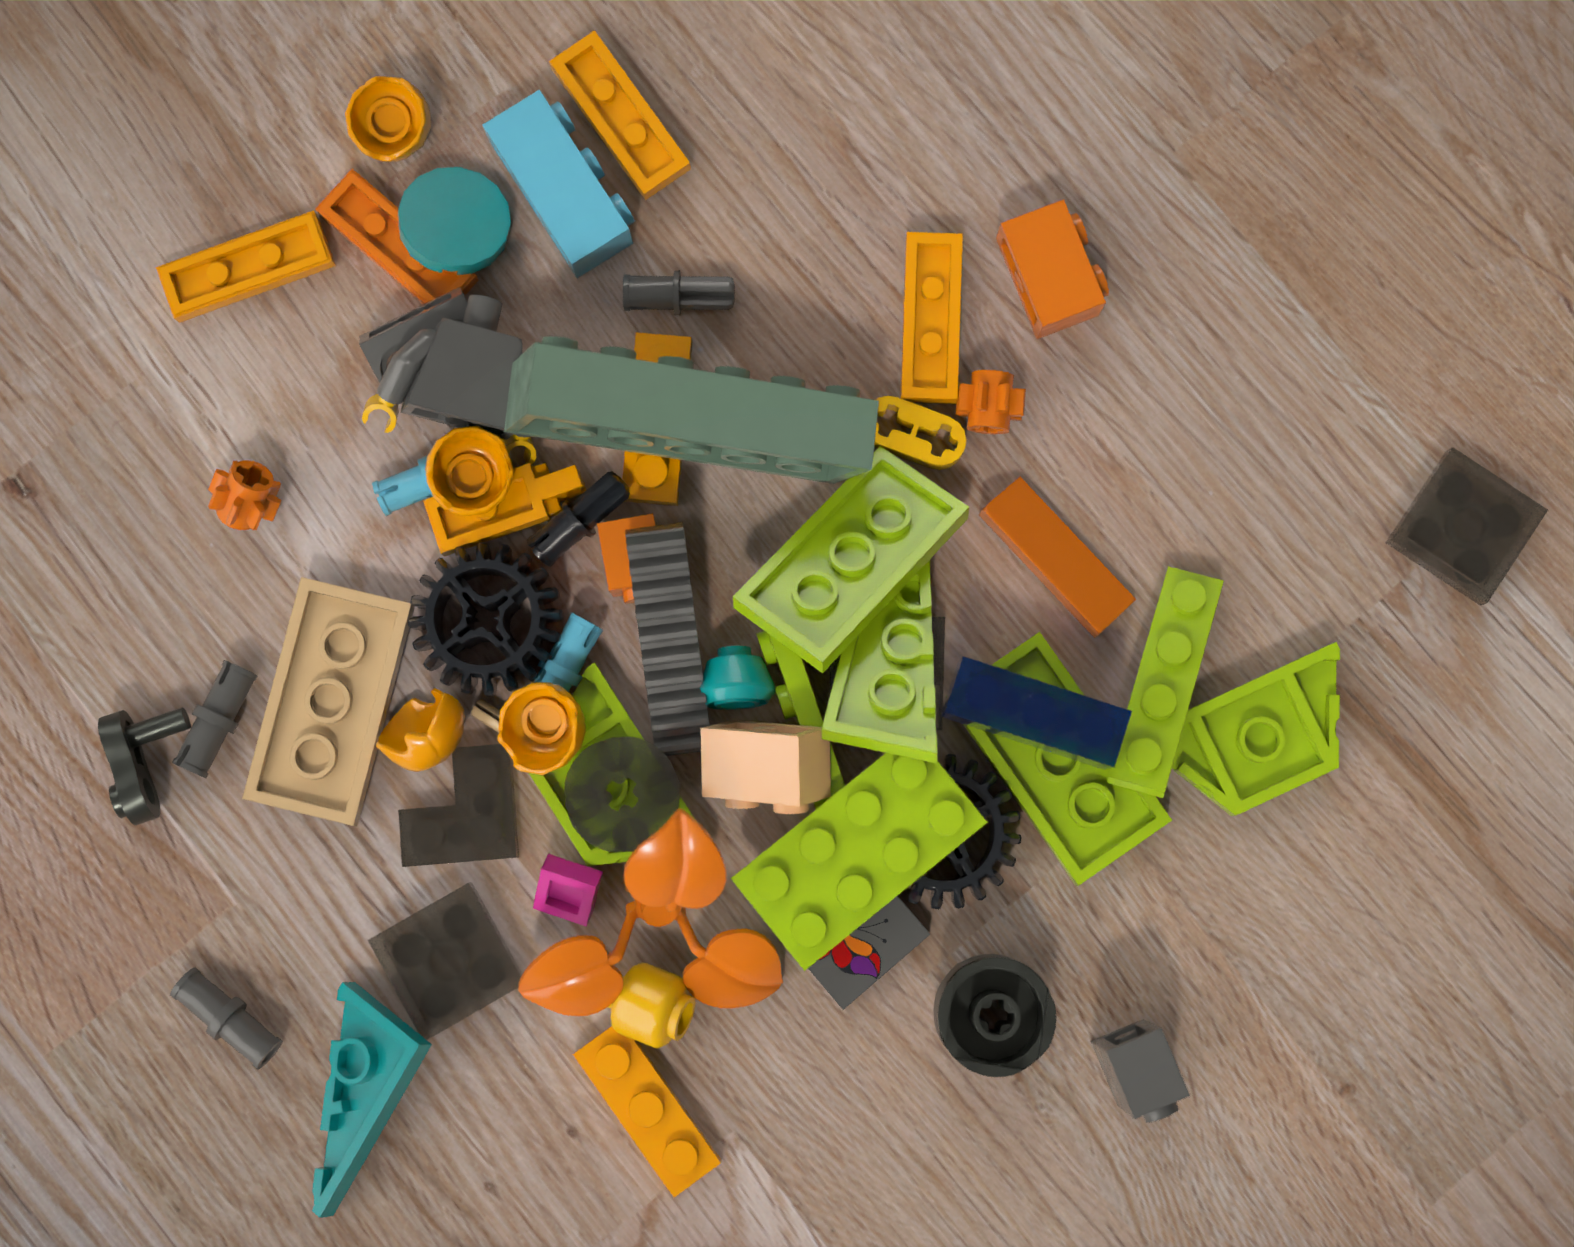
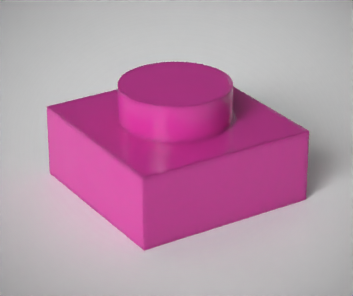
[532,853,603,927]

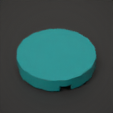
[398,167,511,275]

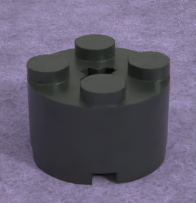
[933,954,1056,1077]

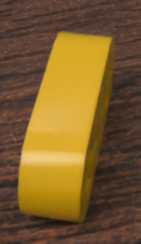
[874,396,967,470]

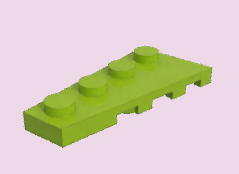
[821,560,938,763]

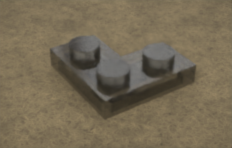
[398,744,519,867]

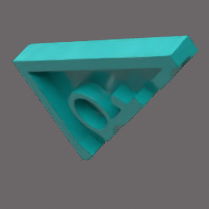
[312,982,432,1218]

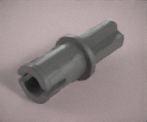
[623,270,735,316]

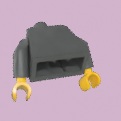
[362,295,537,464]

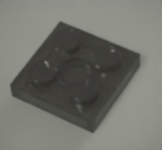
[1385,447,1548,606]
[368,882,523,1040]

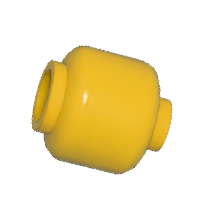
[608,962,696,1048]

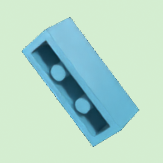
[482,89,635,278]

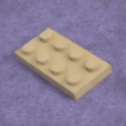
[242,577,415,826]

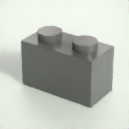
[1090,1019,1190,1123]

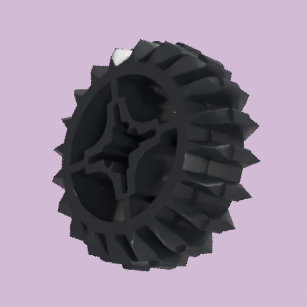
[408,542,564,697]
[908,754,1022,910]

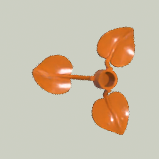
[518,808,783,1016]

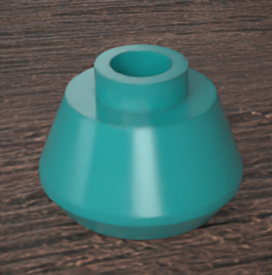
[700,646,776,710]

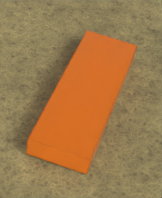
[315,169,479,304]

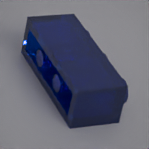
[941,656,1132,770]

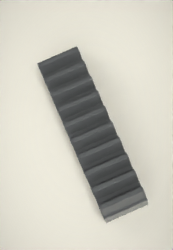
[625,522,710,757]

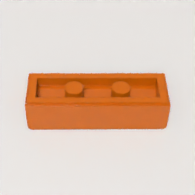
[979,477,1136,638]

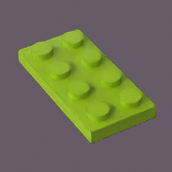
[733,446,969,673]
[945,632,1172,886]
[731,753,988,971]

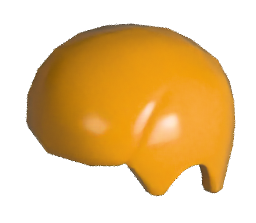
[345,76,431,162]
[425,426,514,516]
[498,682,586,775]
[376,688,465,772]

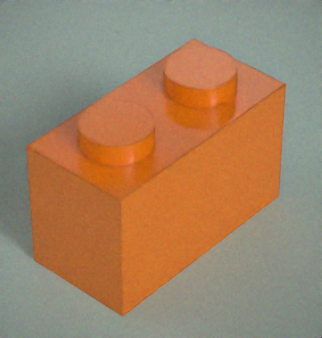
[996,199,1109,339]

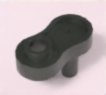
[98,707,191,826]

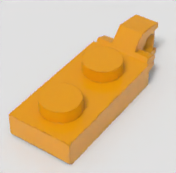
[423,463,586,557]

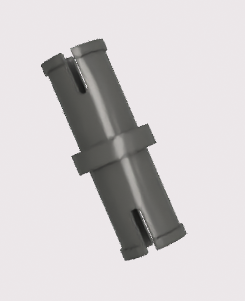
[172,660,258,778]
[170,967,283,1070]

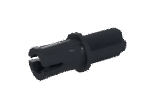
[526,471,630,567]

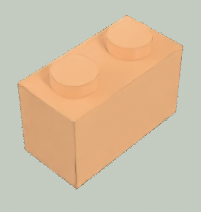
[700,720,831,814]

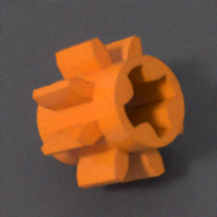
[956,370,1026,434]
[208,460,281,530]

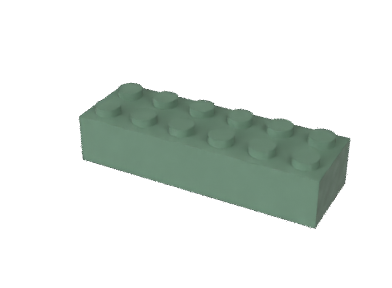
[504,336,879,484]

